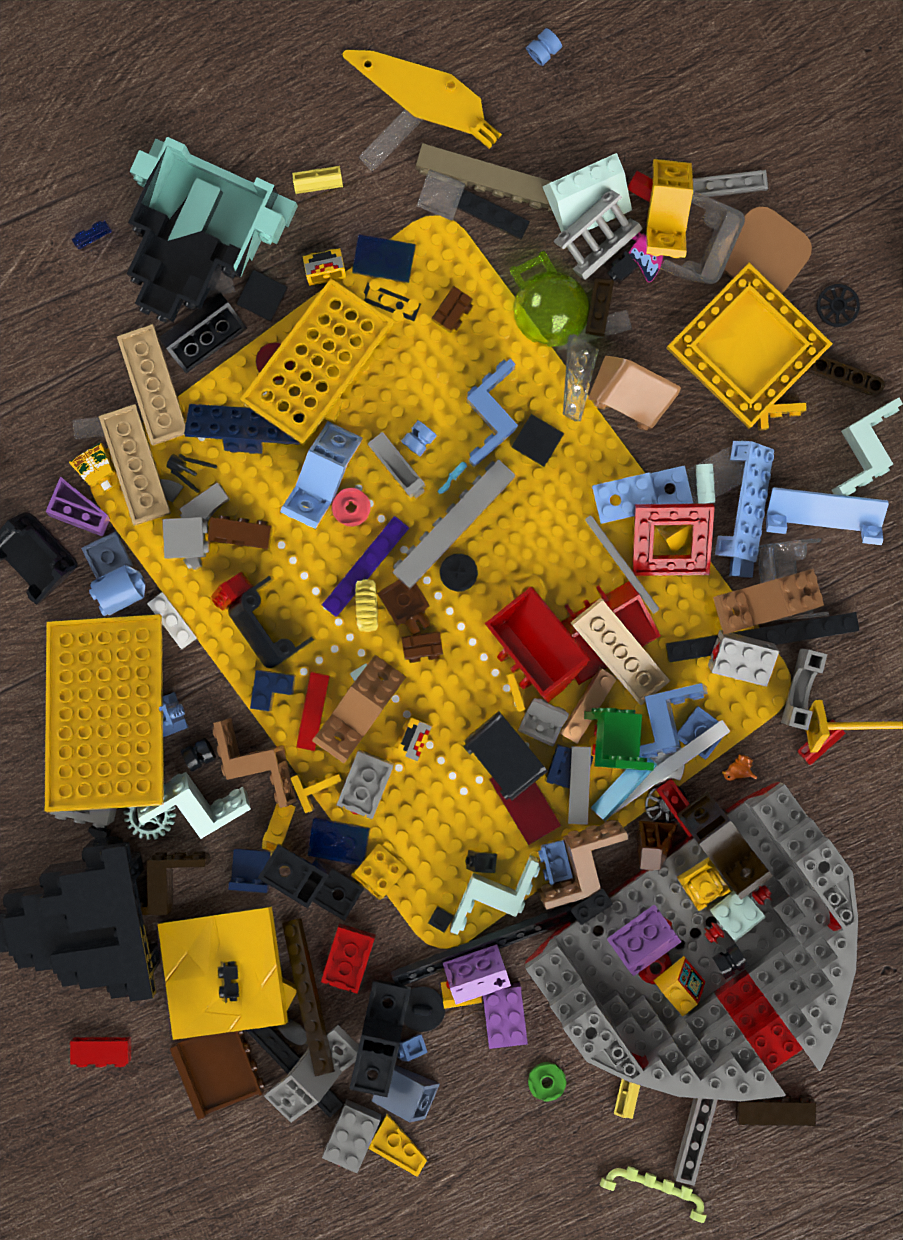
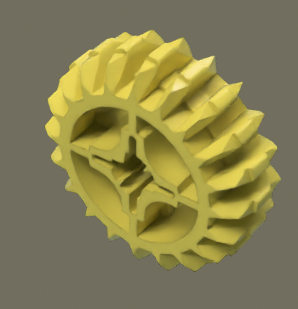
[355,579,378,632]

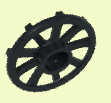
[816,284,860,328]
[645,783,687,823]

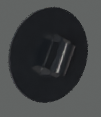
[404,986,445,1032]

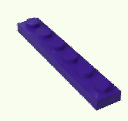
[322,516,409,617]

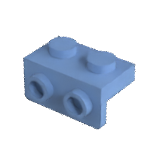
[538,840,573,885]

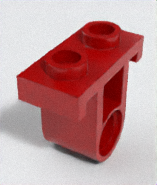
[211,571,254,611]

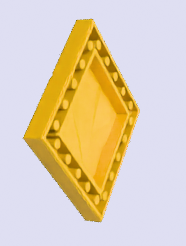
[666,263,833,429]
[158,907,288,1040]

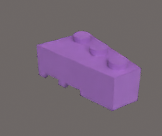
[46,476,110,537]

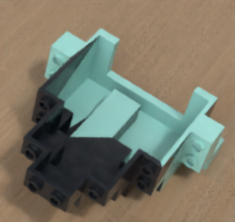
[127,137,298,323]

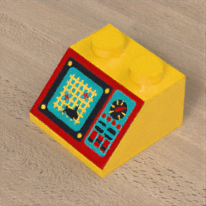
[653,956,705,1016]

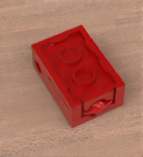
[321,923,376,994]

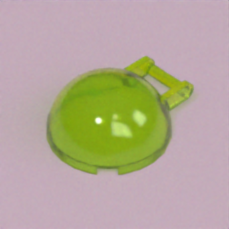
[509,251,589,347]

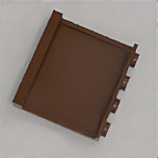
[170,1030,265,1120]

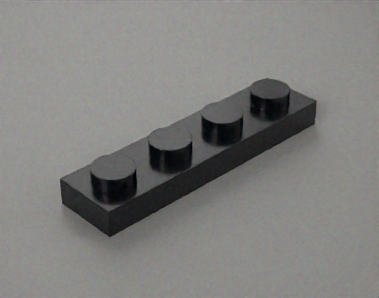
[453,188,530,240]

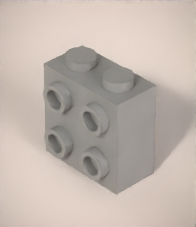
[163,517,209,559]

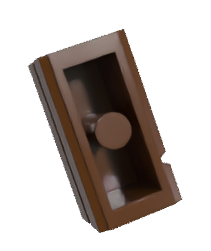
[432,286,474,333]
[402,631,443,663]

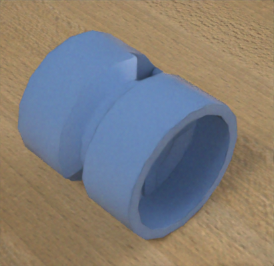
[526,28,562,66]
[401,420,437,457]

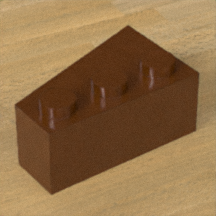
[208,515,273,549]
[637,821,677,871]

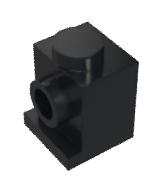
[607,251,638,283]

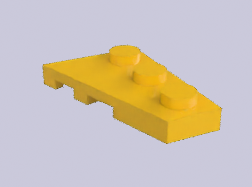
[368,1113,427,1177]

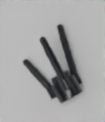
[166,454,217,493]

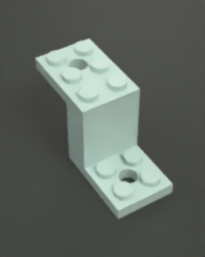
[832,398,903,496]
[137,772,251,839]
[450,855,540,935]

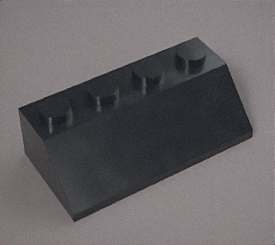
[159,292,248,374]

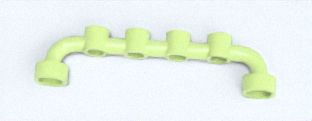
[600,1166,707,1223]

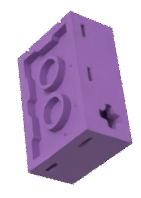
[607,905,681,976]
[443,944,511,1005]
[483,982,528,1049]

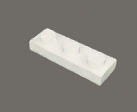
[147,592,197,649]

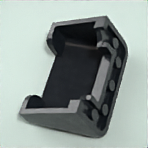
[0,512,78,605]
[463,711,548,800]

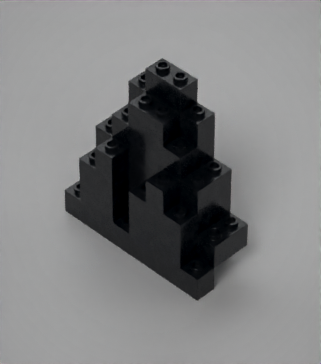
[0,836,161,1002]

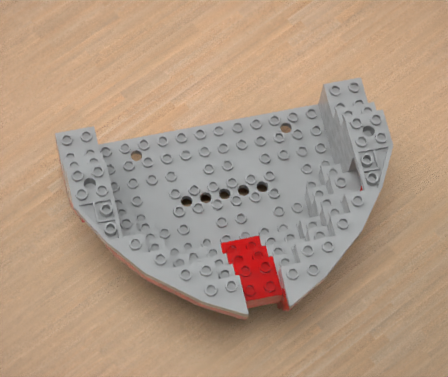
[525,782,858,1101]

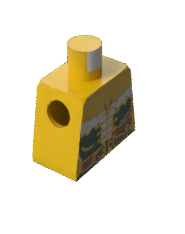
[69,443,116,492]

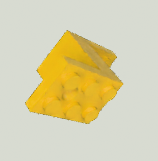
[646,159,693,258]

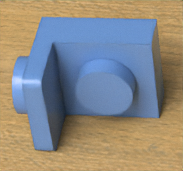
[397,1034,428,1061]

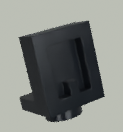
[465,850,497,873]

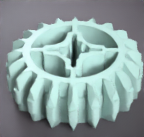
[124,806,176,840]

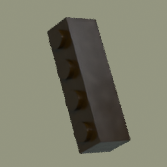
[736,1095,816,1126]

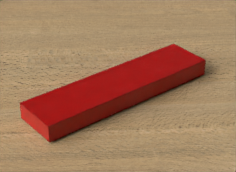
[296,672,330,751]

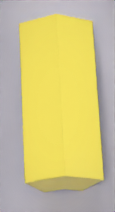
[292,166,343,194]
[614,1079,640,1119]

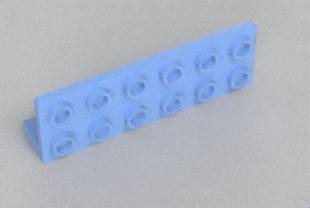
[715,441,774,562]
[766,487,889,545]

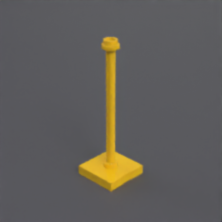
[806,700,903,752]

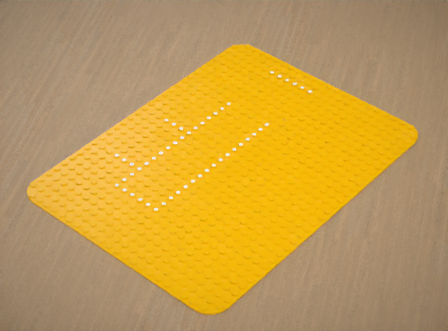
[90,215,791,949]

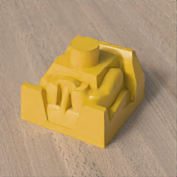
[676,857,731,911]

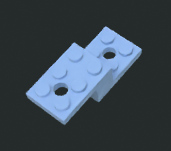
[592,466,693,524]

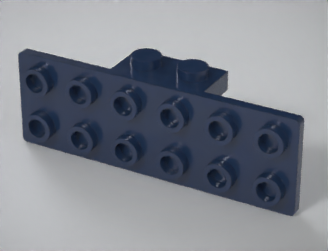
[184,404,304,454]

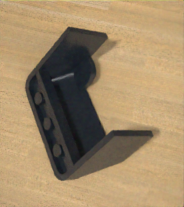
[228,576,316,668]

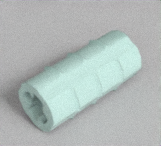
[696,464,716,504]

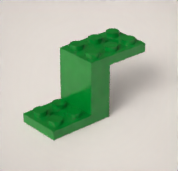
[584,708,654,771]

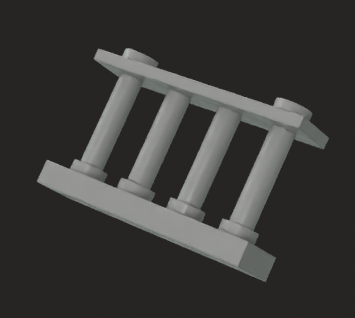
[554,190,643,280]

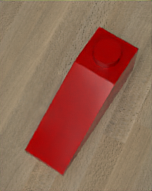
[656,778,692,837]

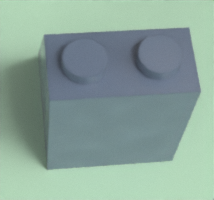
[372,1065,440,1122]

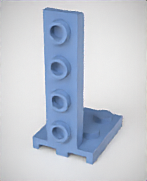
[159,692,189,737]

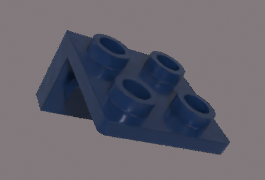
[545,744,593,789]
[228,849,272,893]

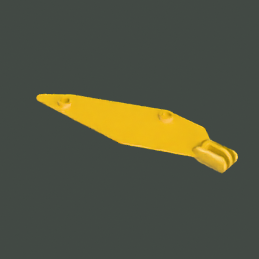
[343,50,502,149]

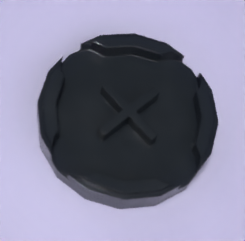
[440,554,478,592]

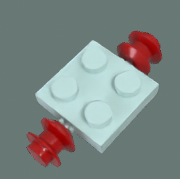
[704,885,772,944]

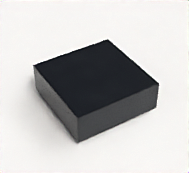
[428,906,454,933]

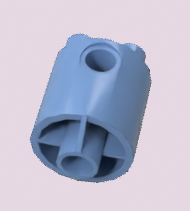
[89,564,145,616]

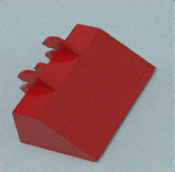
[561,581,661,685]
[485,587,591,703]

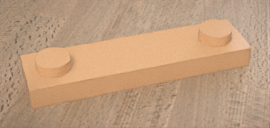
[560,667,617,744]

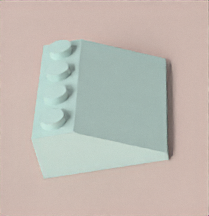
[543,153,632,232]

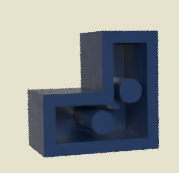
[250,670,296,711]

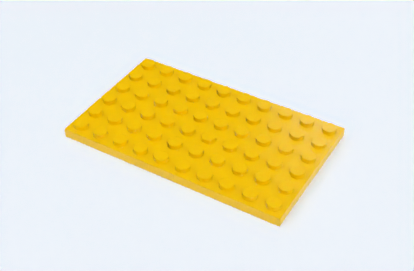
[45,614,164,812]

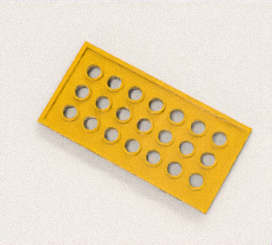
[240,279,394,445]

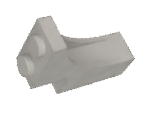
[368,432,426,498]
[180,483,231,570]

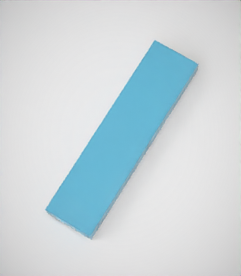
[591,756,657,821]

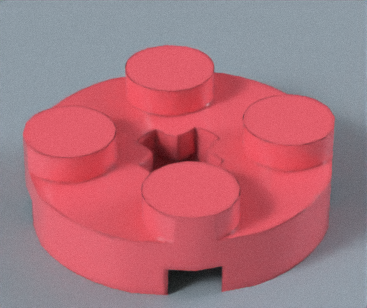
[332,488,371,527]

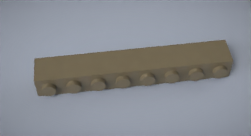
[416,143,554,214]

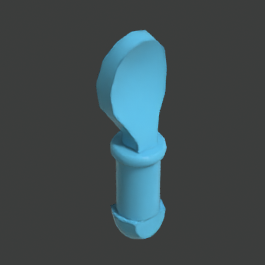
[437,462,467,494]

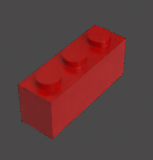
[70,1037,131,1067]

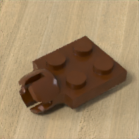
[377,580,430,635]

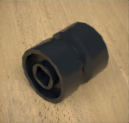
[181,738,216,772]
[712,943,749,980]

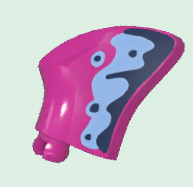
[628,232,663,282]

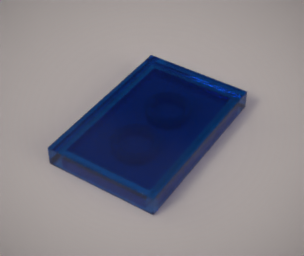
[352,234,416,283]
[308,817,370,866]

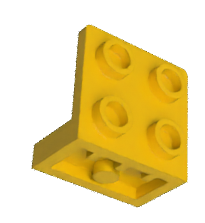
[351,844,407,900]

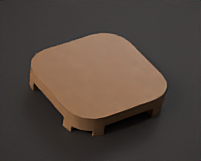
[718,206,812,294]

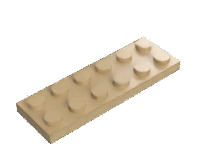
[117,324,186,445]
[99,404,171,526]
[571,598,670,705]

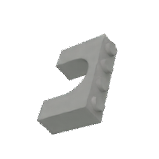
[781,649,828,730]

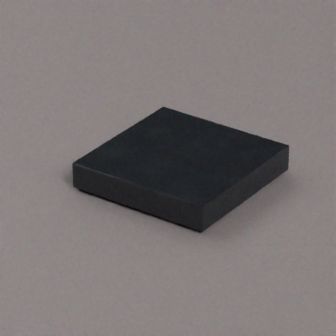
[236,270,288,322]
[511,414,564,467]

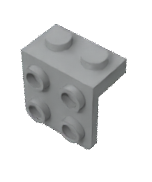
[518,698,569,747]

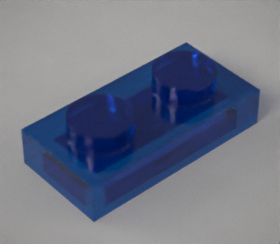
[71,221,112,249]

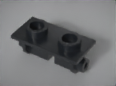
[570,888,613,925]
[218,961,239,1003]

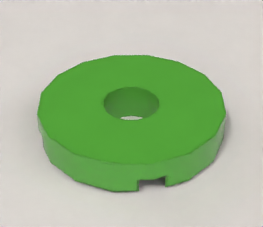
[528,1062,566,1102]

